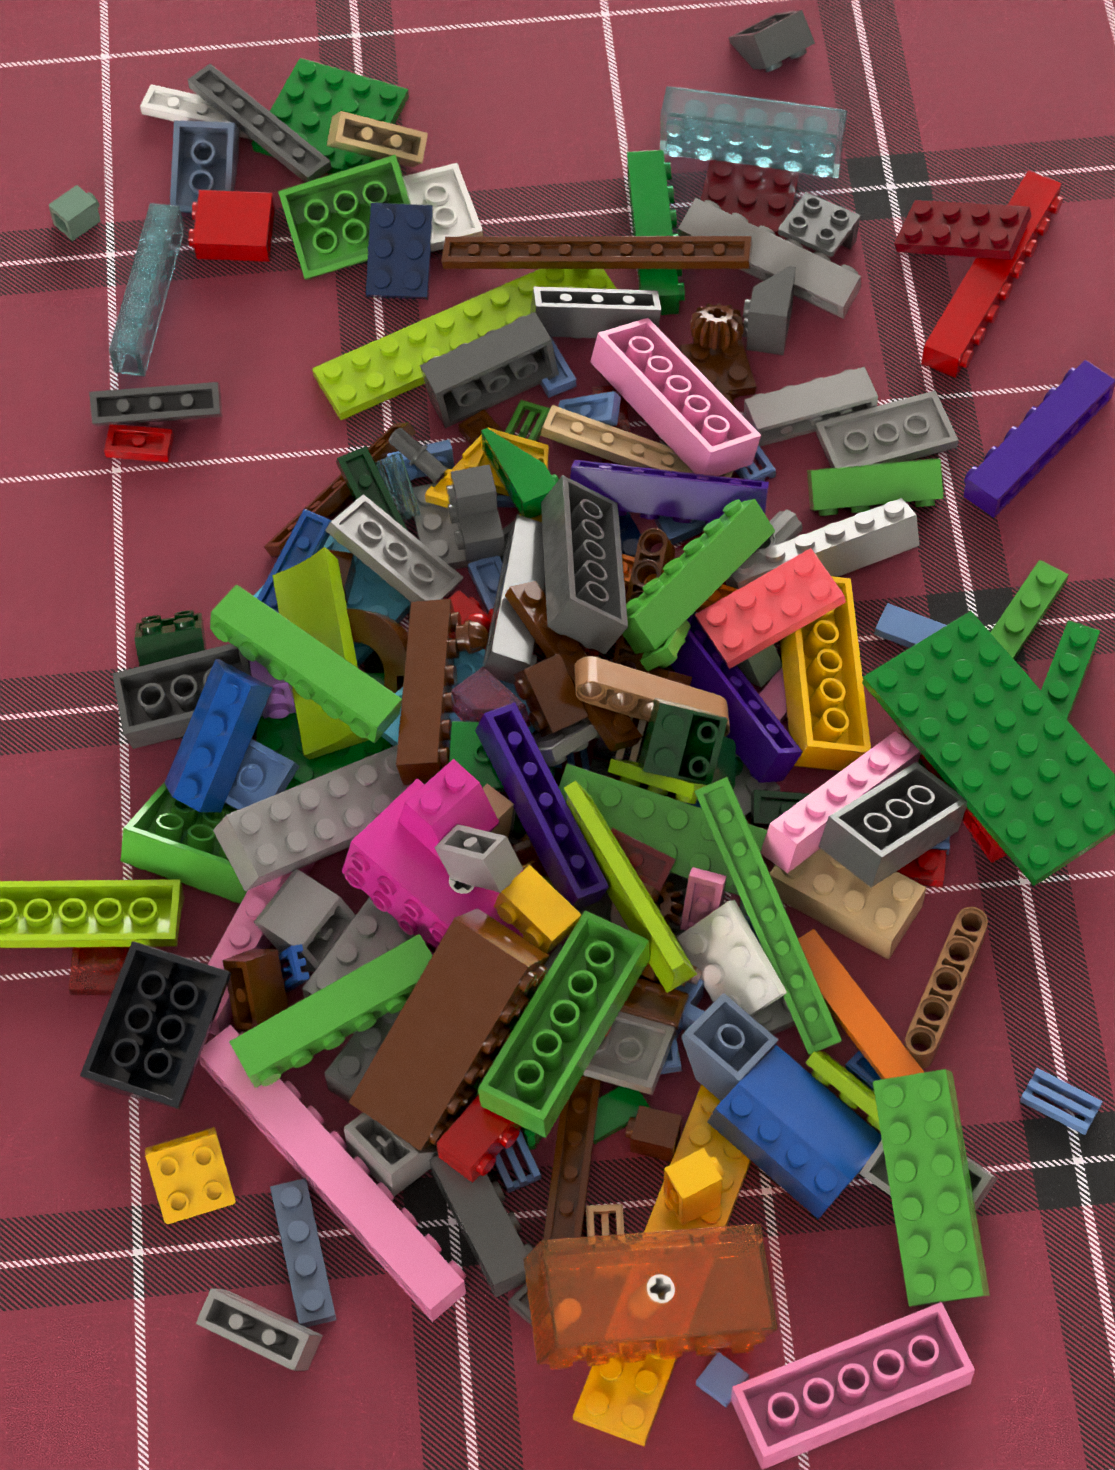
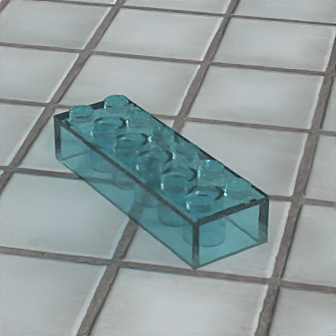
[660,86,848,178]

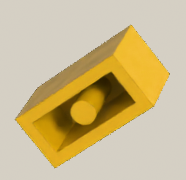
[494,865,582,954]
[664,1148,725,1225]

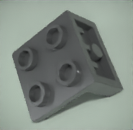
[778,192,861,257]

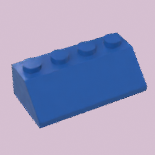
[165,659,273,812]

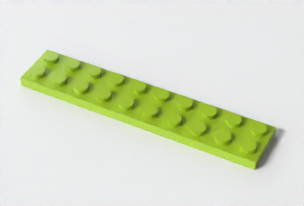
[312,269,617,420]

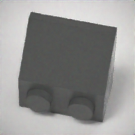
[728,10,815,72]
[742,266,796,355]

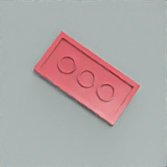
[695,548,846,669]

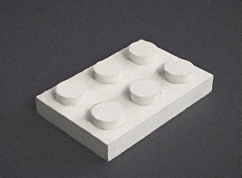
[403,163,483,252]
[677,900,787,1017]

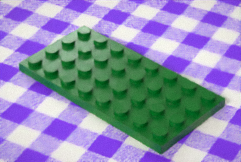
[862,611,1115,886]

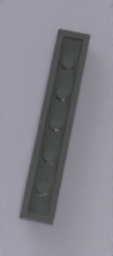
[188,64,331,183]

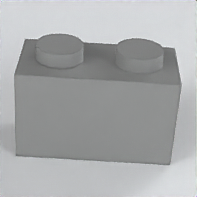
[434,824,523,893]

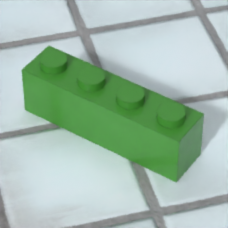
[807,459,943,516]

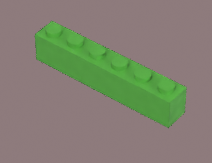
[622,499,775,654]
[210,584,402,743]
[229,934,433,1088]

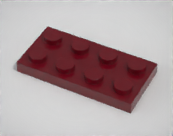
[894,200,1032,260]

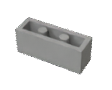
[196,1288,323,1371]

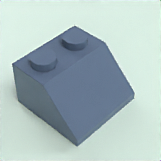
[681,993,778,1101]

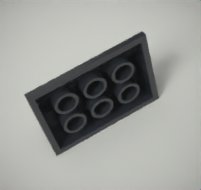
[80,941,232,1110]

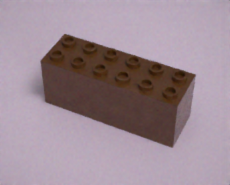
[349,908,550,1151]

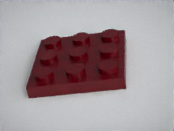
[701,159,800,240]

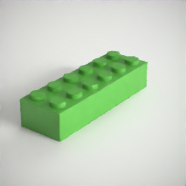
[559,764,767,896]
[478,910,650,1138]
[873,1069,990,1307]

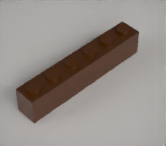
[396,599,462,785]

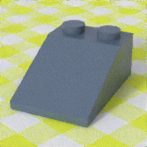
[170,120,240,213]

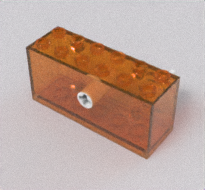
[523,1224,778,1369]

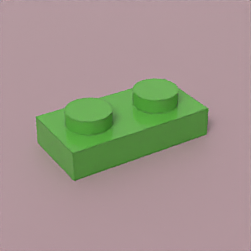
[640,620,691,671]

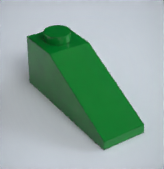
[481,428,559,519]

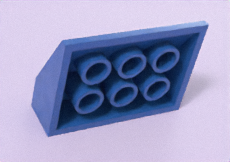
[707,1045,882,1220]

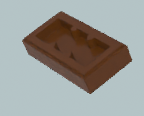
[620,978,689,1030]

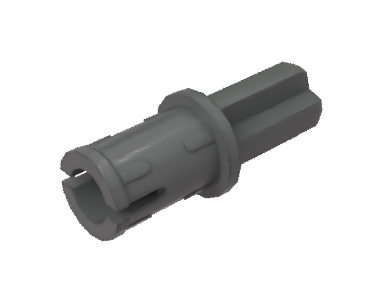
[388,427,448,483]

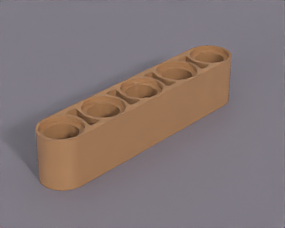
[574,656,730,737]
[904,907,988,1069]

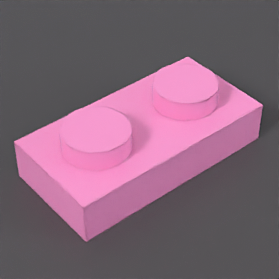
[680,867,727,930]

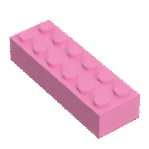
[590,318,761,476]
[731,1302,975,1470]

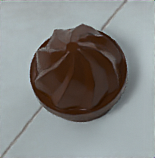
[456,620,489,654]

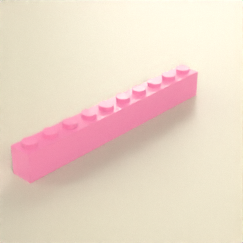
[199,1025,466,1322]

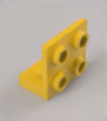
[145,1127,236,1224]

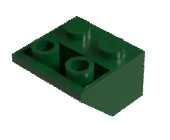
[134,610,207,667]
[638,698,728,785]

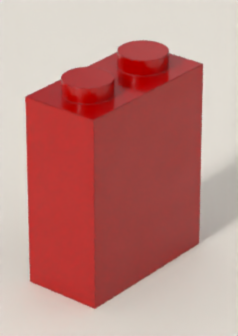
[189,190,275,262]

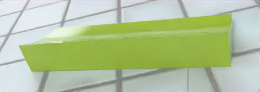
[272,547,369,760]
[564,780,697,993]
[0,879,185,948]

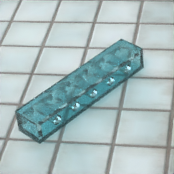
[109,203,185,376]

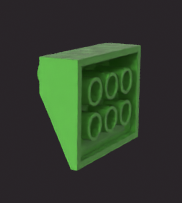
[278,155,411,280]
[120,782,247,904]

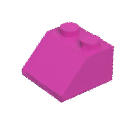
[398,759,499,860]

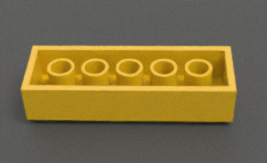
[780,576,871,771]

